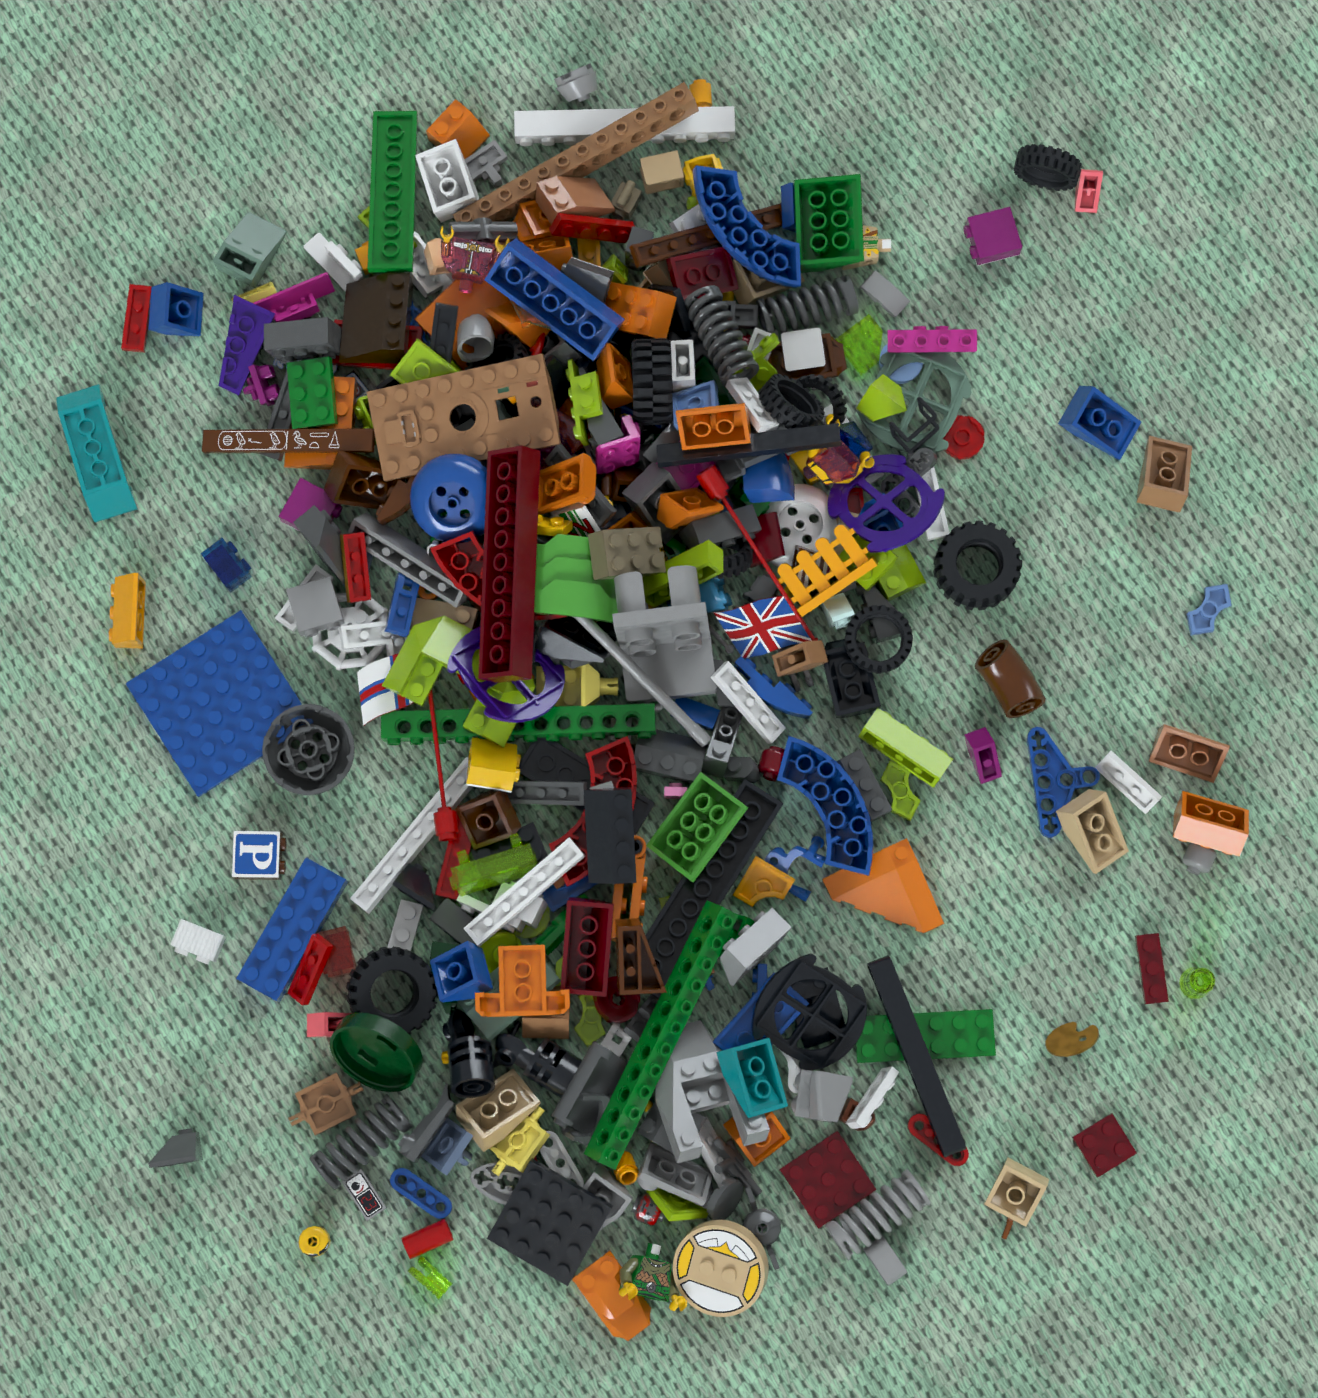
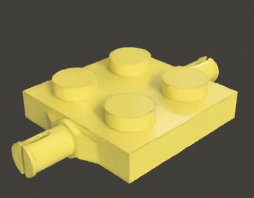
[489,1106,550,1176]

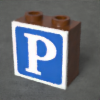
[232,831,287,880]

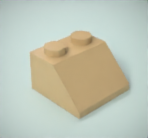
[984,1157,1049,1227]

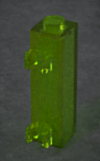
[449,833,538,897]

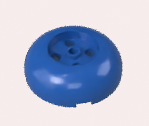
[410,454,487,543]

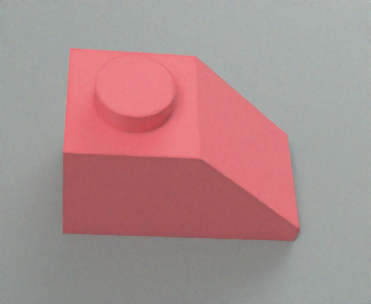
[307,1012,352,1037]

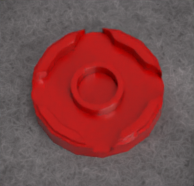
[943,415,985,460]

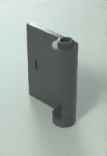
[551,1041,628,1134]

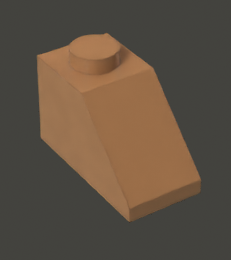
[772,640,828,677]

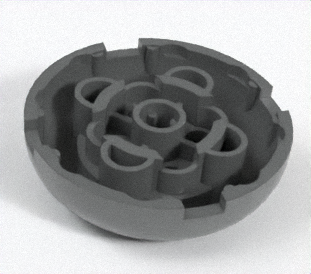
[262,704,355,795]

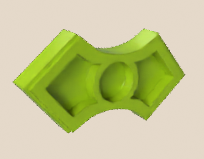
[880,760,921,821]
[574,995,606,1047]

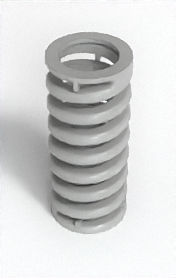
[825,1169,931,1261]

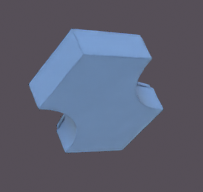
[1186,584,1232,636]

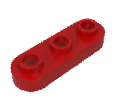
[907,1114,969,1166]

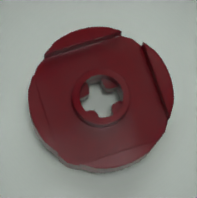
[593,976,640,1024]

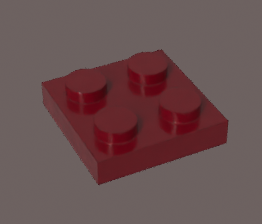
[1072,1113,1137,1178]

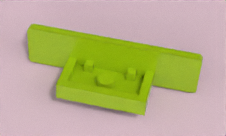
[732,333,780,391]
[566,359,603,446]

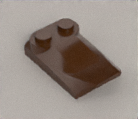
[768,333,847,380]

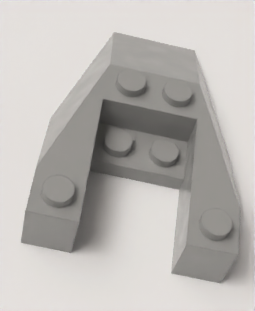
[655,1020,770,1163]

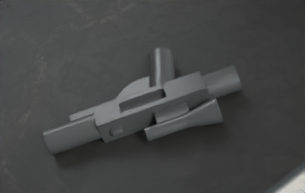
[712,1136,762,1197]

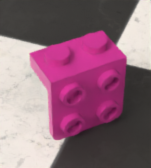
[595,415,641,474]

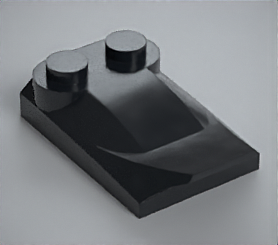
[823,639,881,718]

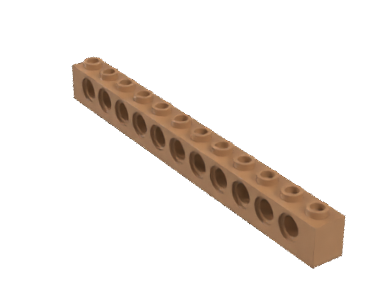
[453,82,699,222]

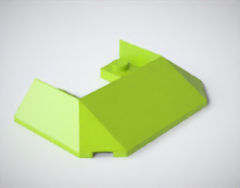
[382,616,535,748]

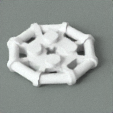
[312,593,389,671]

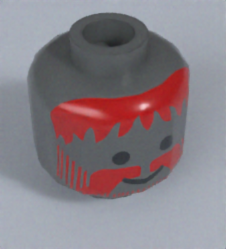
[631,1192,665,1227]

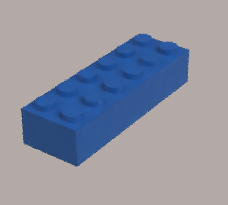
[484,238,625,361]
[236,857,348,1003]

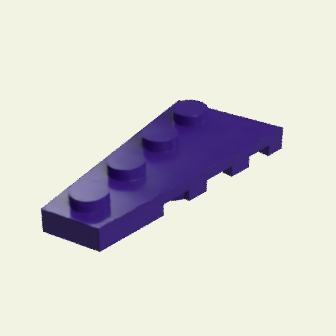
[218,295,276,395]

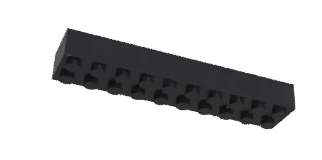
[646,779,784,999]

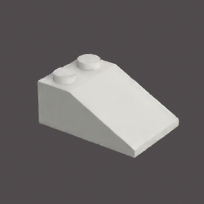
[415,139,479,223]

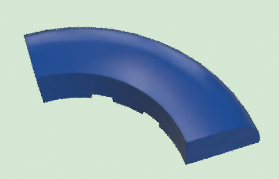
[692,165,801,288]
[743,453,795,503]
[777,736,873,876]

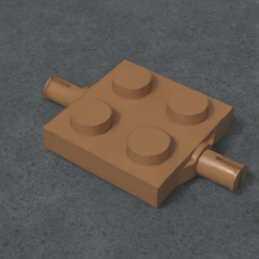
[288,1072,364,1136]

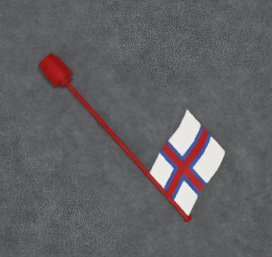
[357,653,459,841]

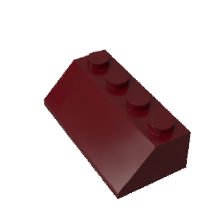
[560,897,614,997]

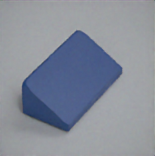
[781,182,796,232]
[670,698,720,731]

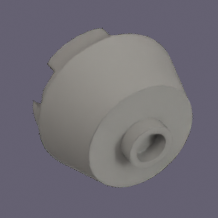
[554,63,597,102]

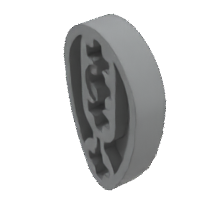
[471,1162,523,1205]

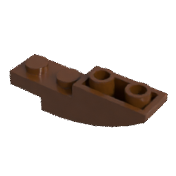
[376,475,416,526]

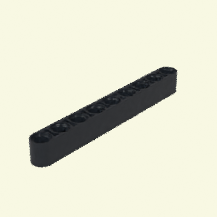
[867,955,966,1158]

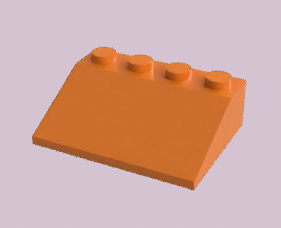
[414,258,514,371]
[284,376,357,470]

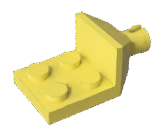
[536,664,618,706]

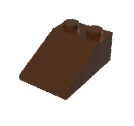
[324,450,406,509]

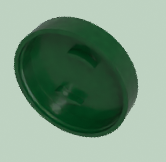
[329,1013,423,1092]

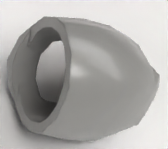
[456,314,495,363]

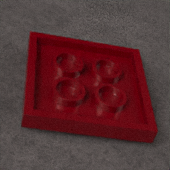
[779,1131,877,1229]

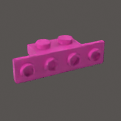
[254,272,335,322]
[887,326,977,353]

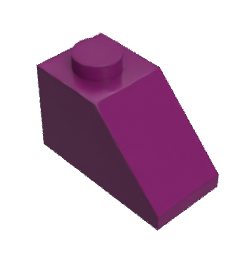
[964,727,1002,784]

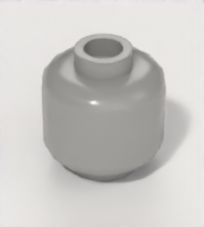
[1183,843,1217,875]

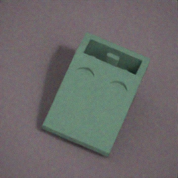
[213,212,287,288]

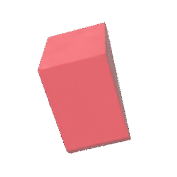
[1075,169,1103,213]

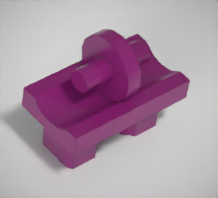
[243,364,281,406]

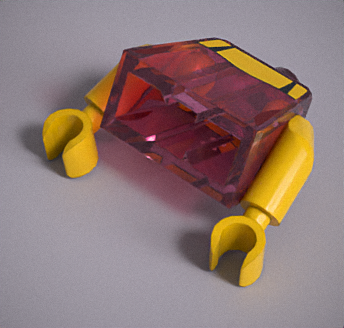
[803,414,875,485]

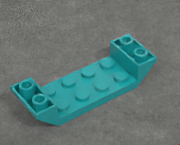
[56,384,138,523]

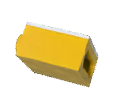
[466,737,521,793]

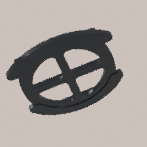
[752,954,867,1070]

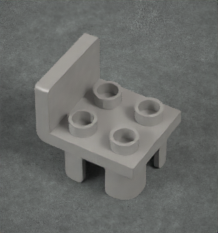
[612,566,717,704]

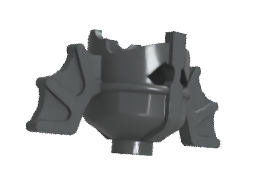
[742,1187,781,1270]

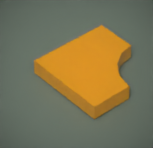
[733,856,795,907]

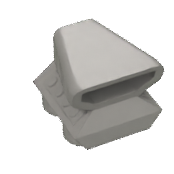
[791,1069,853,1123]

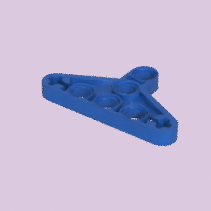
[1027,727,1100,838]

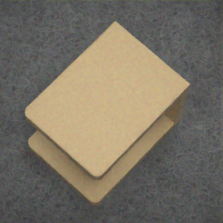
[640,150,684,194]

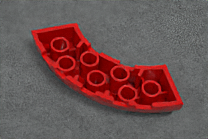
[430,531,567,621]
[549,736,637,887]

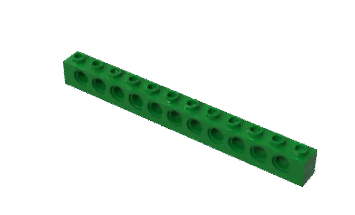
[381,704,656,746]
[584,900,739,1170]

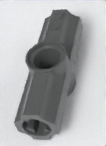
[448,217,518,247]

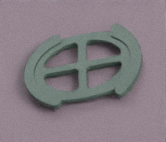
[857,352,971,453]

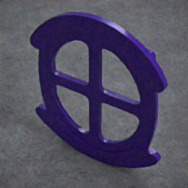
[828,454,945,553]
[447,627,565,723]

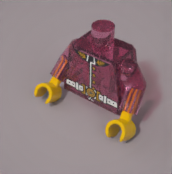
[440,226,510,293]

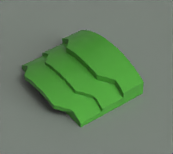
[534,534,618,623]

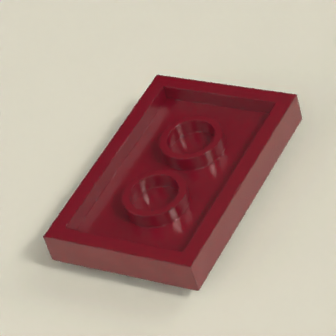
[666,247,739,300]

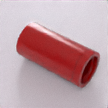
[401,1218,454,1259]

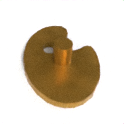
[1045,1022,1099,1057]

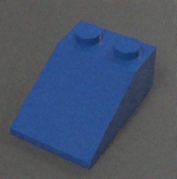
[1058,386,1141,460]

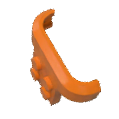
[475,945,570,1017]

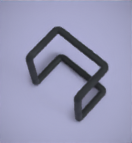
[889,397,939,454]

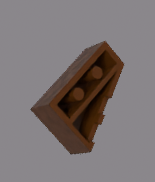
[615,918,667,995]

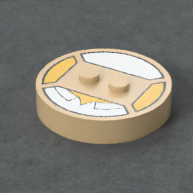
[673,1220,769,1317]

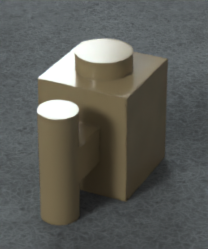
[611,180,642,221]

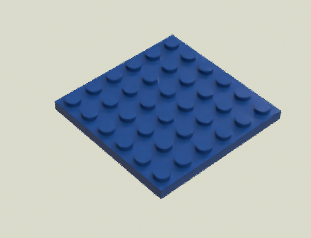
[125,610,313,797]

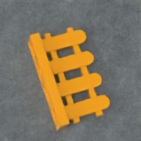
[778,524,878,617]

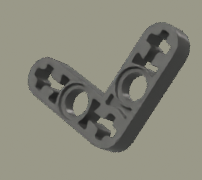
[881,448,937,518]

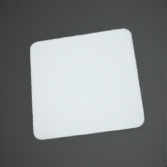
[781,328,825,371]

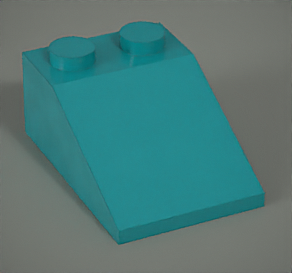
[716,1038,788,1118]

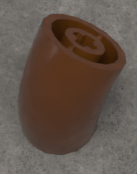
[975,639,1046,718]

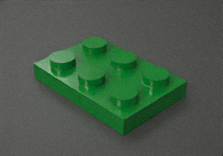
[286,356,338,429]

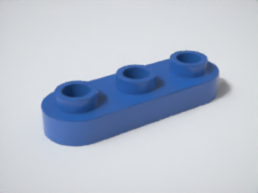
[390,1168,452,1219]

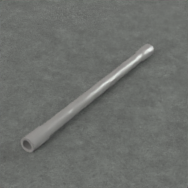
[573,617,711,747]

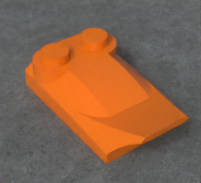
[513,200,554,242]
[538,453,596,515]
[572,1251,651,1341]

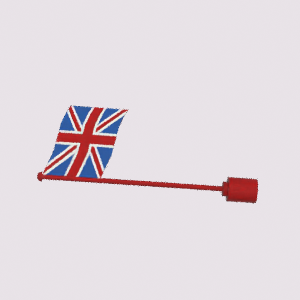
[695,464,818,658]

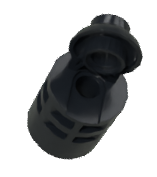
[443,1009,495,1098]
[495,1033,582,1098]

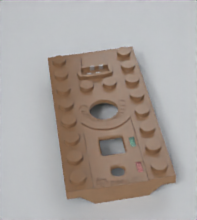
[367,354,561,481]

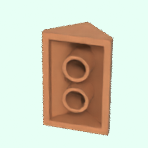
[1149,724,1230,783]

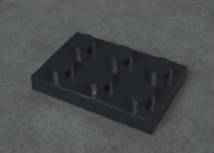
[470,822,548,892]

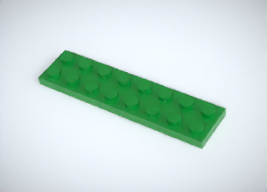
[368,111,418,273]

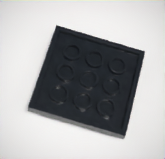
[487,1158,613,1286]

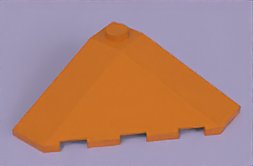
[822,838,944,933]

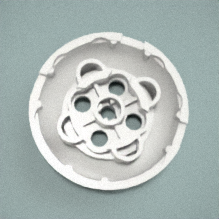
[765,484,840,567]

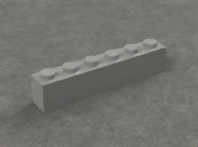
[347,513,469,608]

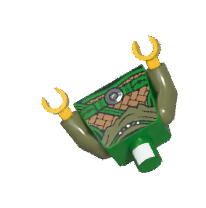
[619,1243,687,1312]

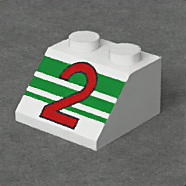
[549,502,600,537]

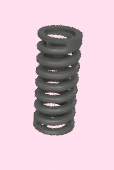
[756,275,859,336]
[684,285,759,387]
[309,1094,413,1190]

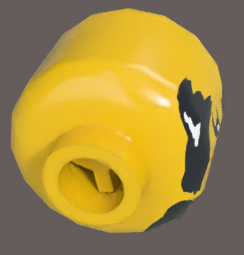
[298,1226,331,1257]

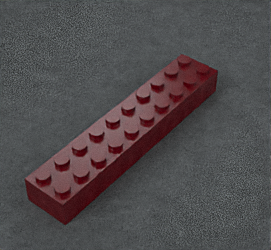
[478,445,540,683]

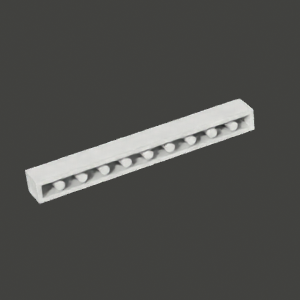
[514,106,735,146]

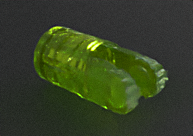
[408,1256,453,1300]

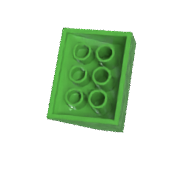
[646,772,748,882]

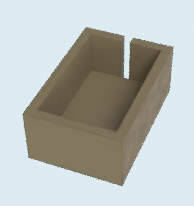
[588,527,666,580]

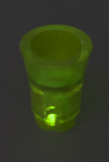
[1179,967,1215,999]

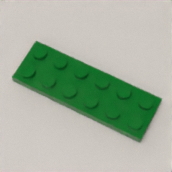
[856,1009,996,1063]

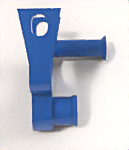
[765,836,826,902]

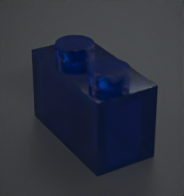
[201,538,252,593]

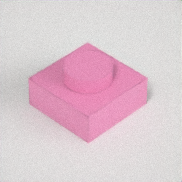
[664,783,687,799]

